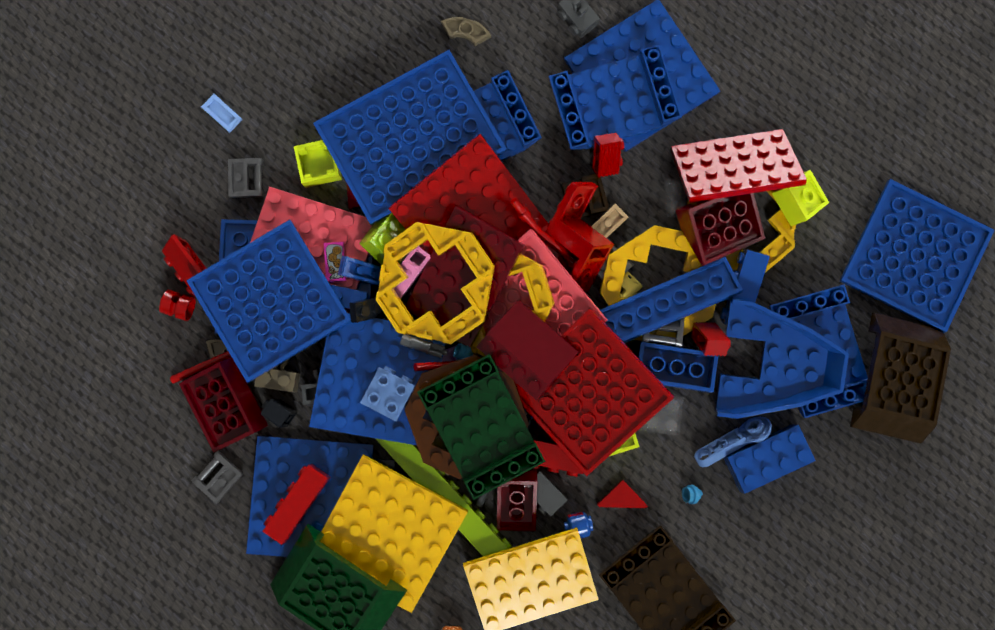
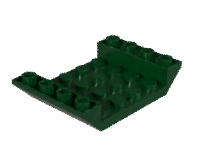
[417,354,545,500]
[270,524,407,630]

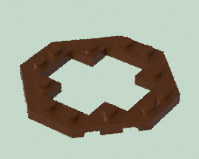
[404,354,529,479]

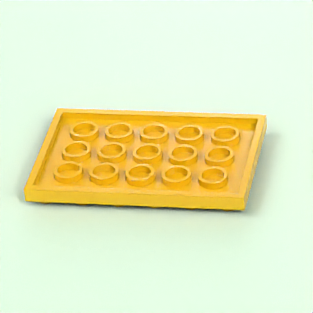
[463,528,599,630]

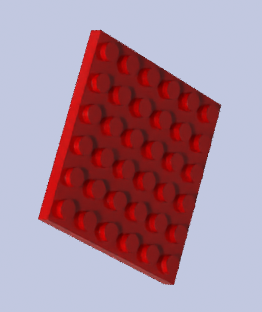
[388,134,548,255]
[514,308,674,477]

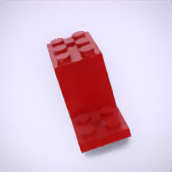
[546,182,614,292]

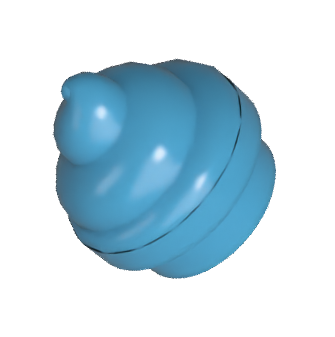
[453,343,473,360]
[682,485,703,504]

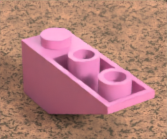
[394,246,431,299]

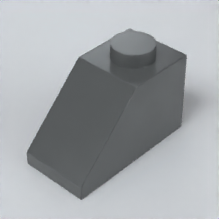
[537,470,567,516]

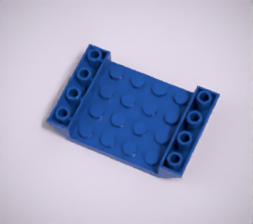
[549,44,682,150]
[473,70,542,162]
[769,284,868,418]

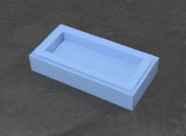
[201,94,243,133]

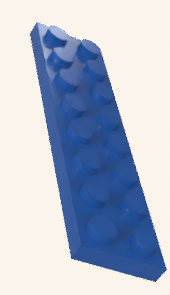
[600,256,743,343]

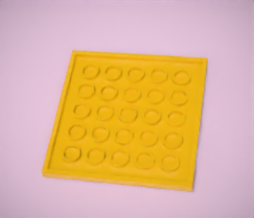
[320,454,468,613]

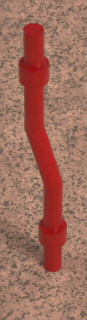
[510,198,577,272]

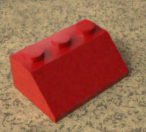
[162,234,207,297]

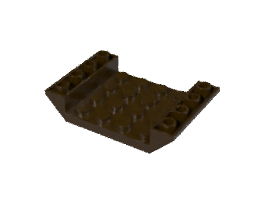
[850,313,951,444]
[598,525,736,630]

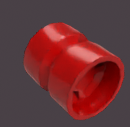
[159,289,196,321]

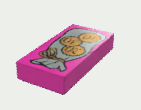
[324,242,347,282]

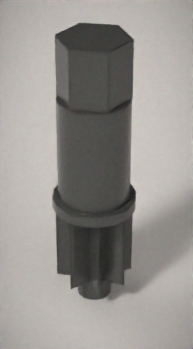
[400,334,448,358]

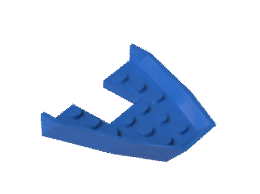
[715,298,849,419]

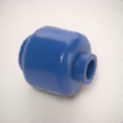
[564,512,593,538]

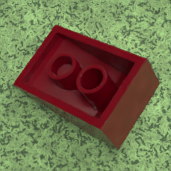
[497,469,537,531]

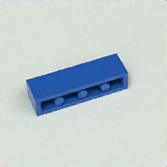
[720,249,770,325]

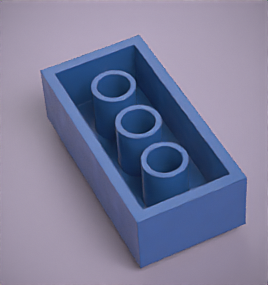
[636,342,719,393]
[724,424,816,494]

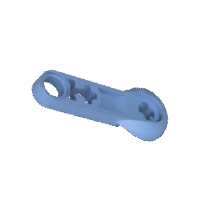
[694,416,772,467]

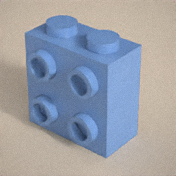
[360,366,415,422]

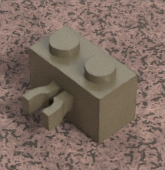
[254,358,300,392]

